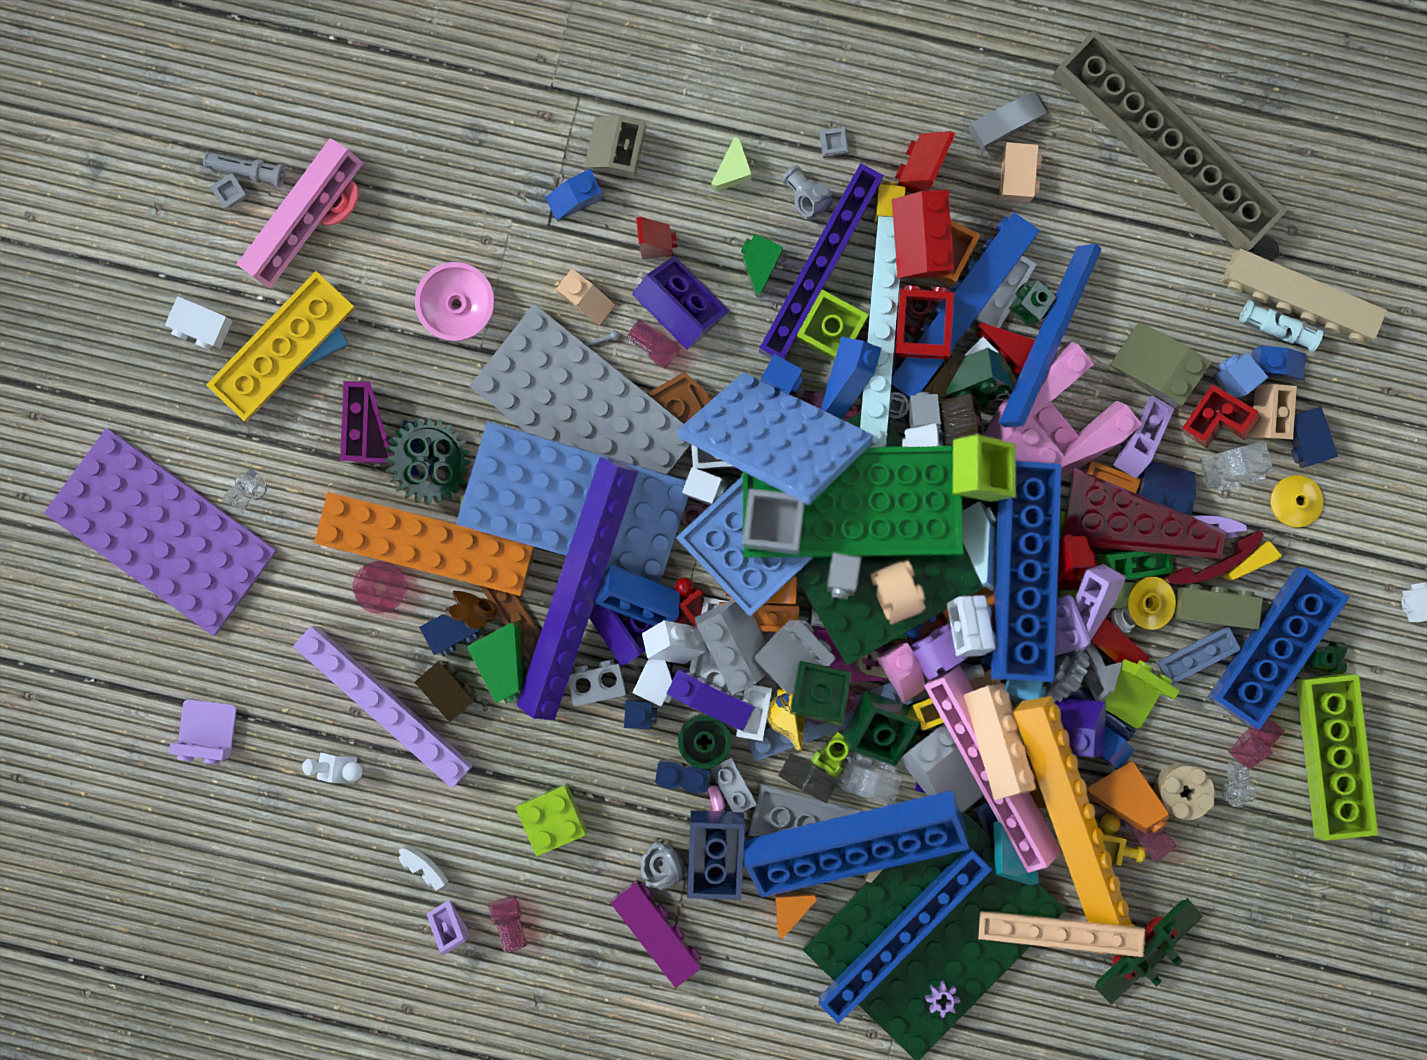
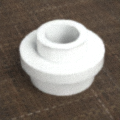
[1111,608,1136,634]

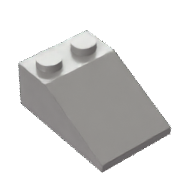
[899,723,984,813]

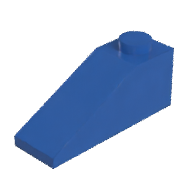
[821,337,882,419]

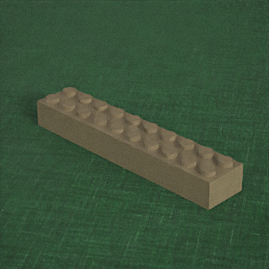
[1053,29,1287,251]

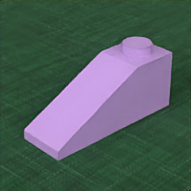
[1113,395,1175,478]
[1075,564,1126,652]

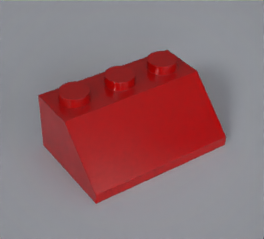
[892,190,954,279]

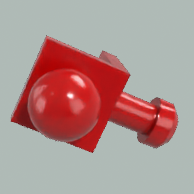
[674,577,703,626]

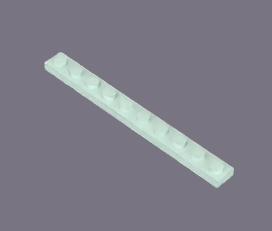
[860,216,900,447]

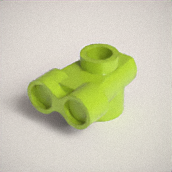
[811,731,849,778]

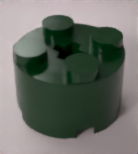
[678,713,731,769]

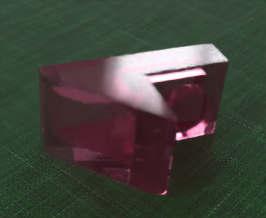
[1228,717,1285,770]

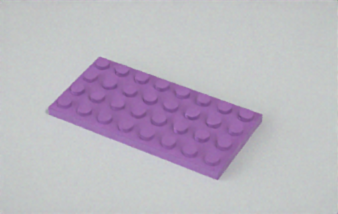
[44,428,278,636]

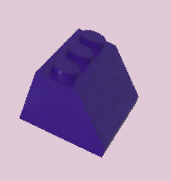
[632,255,729,350]
[589,602,654,667]
[1018,698,1106,757]

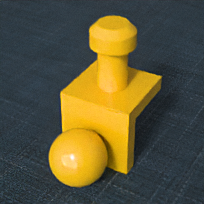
[1100,814,1146,866]

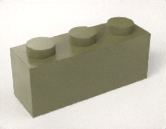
[1173,583,1263,630]

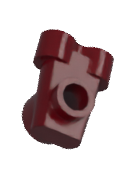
[896,300,934,337]

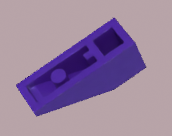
[666,670,755,731]

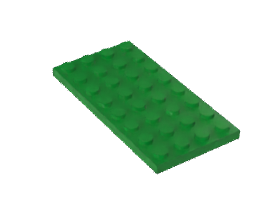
[742,446,963,558]

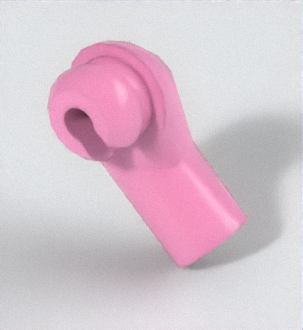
[708,785,725,811]

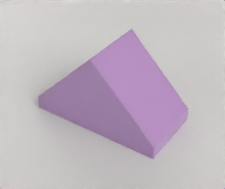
[427,900,471,955]

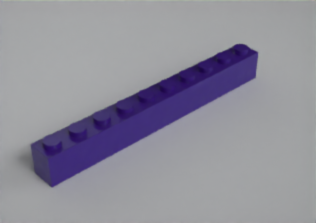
[517,457,639,721]

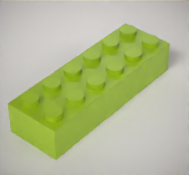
[1295,673,1378,841]

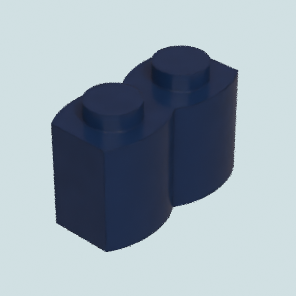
[655,759,711,793]

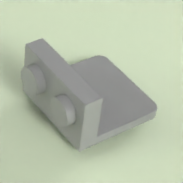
[755,620,836,694]

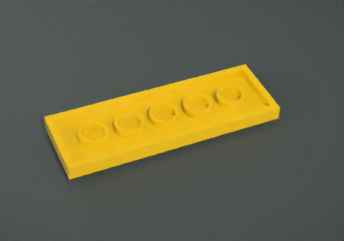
[206,271,356,422]

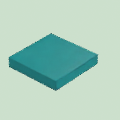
[994,821,1039,885]

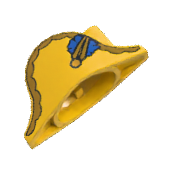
[767,689,805,751]

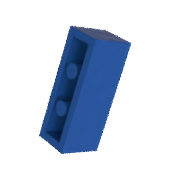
[595,565,680,626]

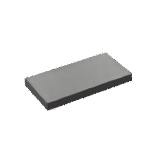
[747,784,862,838]

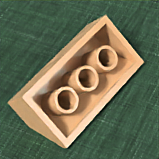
[964,684,1036,800]

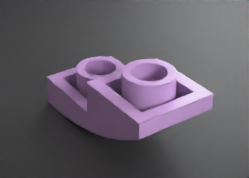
[1192,516,1247,539]

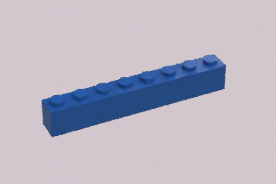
[891,212,1040,401]
[818,846,992,1024]

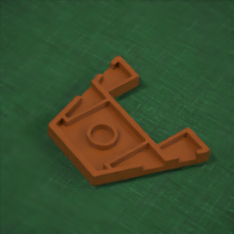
[646,372,713,471]

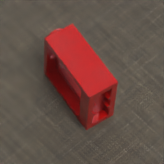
[895,286,954,360]

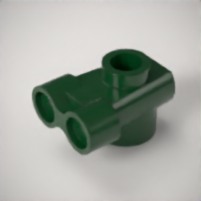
[1305,642,1347,674]

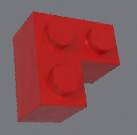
[1182,384,1260,448]
[1057,534,1099,590]

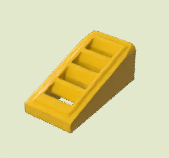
[1223,541,1282,580]

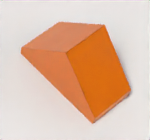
[775,892,818,939]

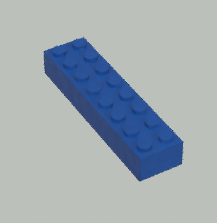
[991,461,1061,682]
[744,790,969,898]

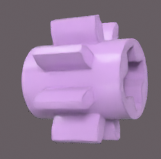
[925,981,960,1018]

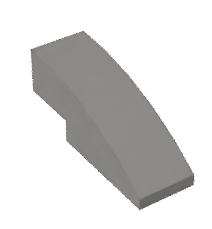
[968,91,1048,151]

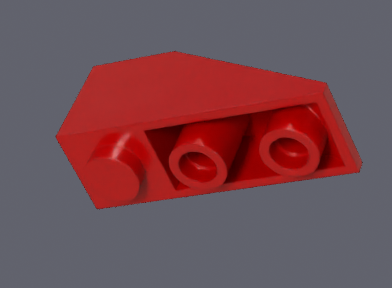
[975,322,1035,379]

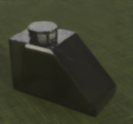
[778,752,839,804]

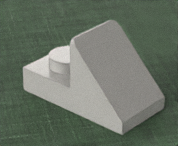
[1083,644,1122,701]

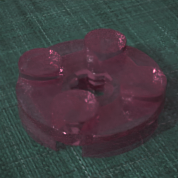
[352,561,407,614]

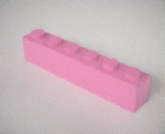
[236,138,364,289]

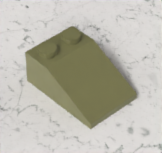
[1109,322,1212,409]

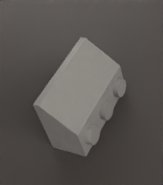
[695,599,767,695]

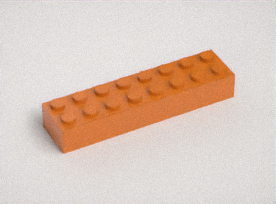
[314,492,536,596]

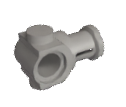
[781,165,833,219]

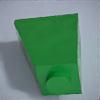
[467,620,525,704]

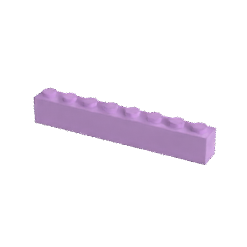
[293,626,474,788]

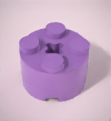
[910,622,970,680]

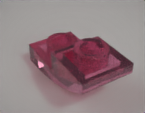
[1120,818,1177,862]

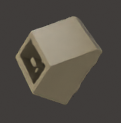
[584,116,646,180]

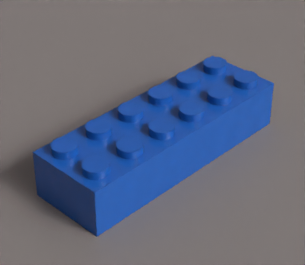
[1207,567,1350,730]

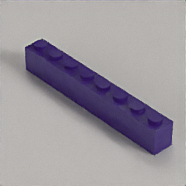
[759,163,884,360]

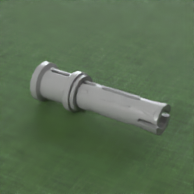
[203,151,286,188]

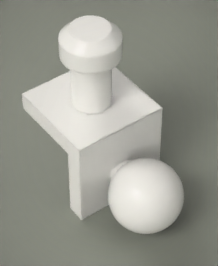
[302,753,363,784]

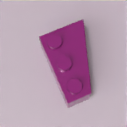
[340,381,392,465]

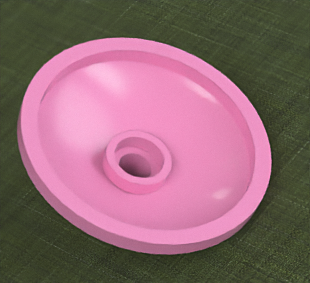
[415,262,494,341]

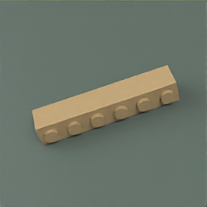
[1221,248,1387,344]

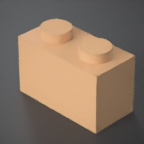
[999,142,1042,203]
[1251,384,1297,439]

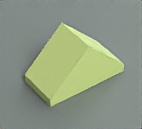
[711,137,751,192]

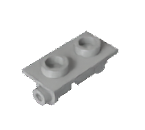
[710,757,757,812]

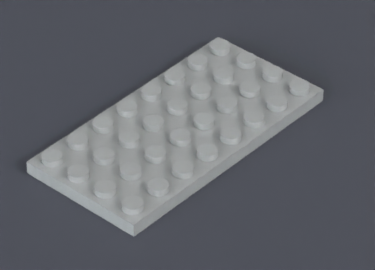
[469,304,691,474]

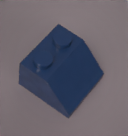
[1136,461,1196,516]

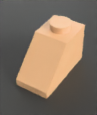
[556,269,616,326]

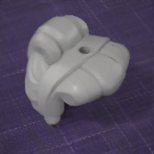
[640,842,685,890]

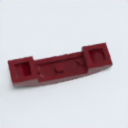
[1161,530,1264,584]

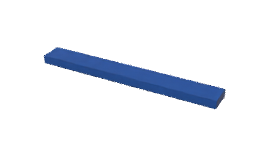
[999,243,1102,428]

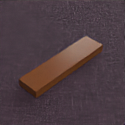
[480,586,541,664]

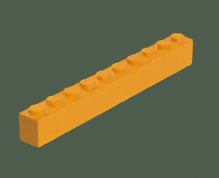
[1013,696,1135,954]

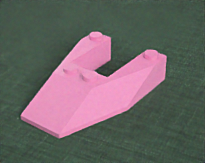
[983,341,1142,502]

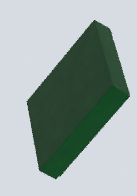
[789,660,852,726]

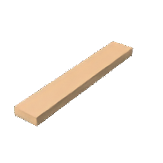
[978,911,1145,957]

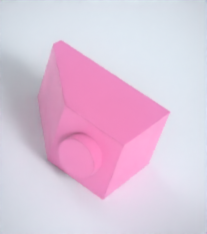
[876,643,926,703]

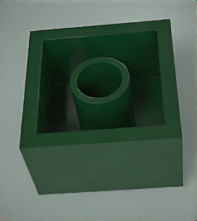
[842,690,920,766]

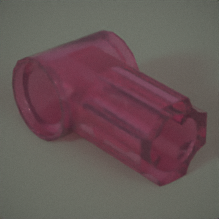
[626,319,681,370]
[489,895,527,953]

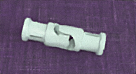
[1239,300,1323,352]

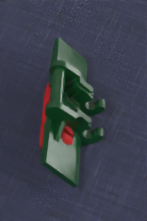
[1095,898,1203,1005]

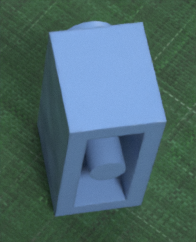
[1213,352,1268,398]

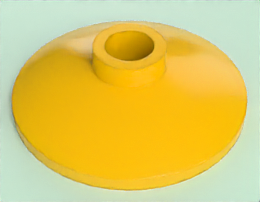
[1270,475,1324,528]
[1127,577,1176,630]

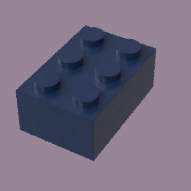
[687,810,745,900]

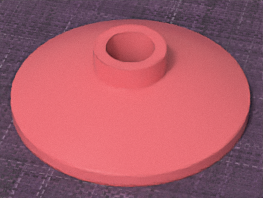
[320,180,359,226]

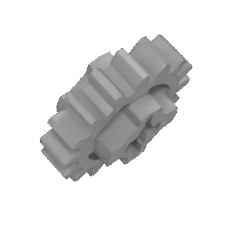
[1042,650,1090,702]

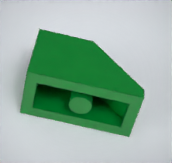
[741,233,783,298]

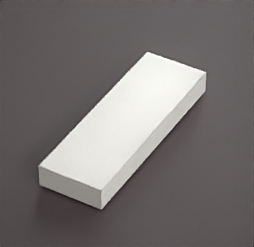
[975,256,1037,328]

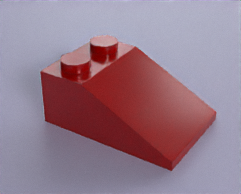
[895,131,956,194]

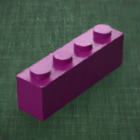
[610,879,702,988]

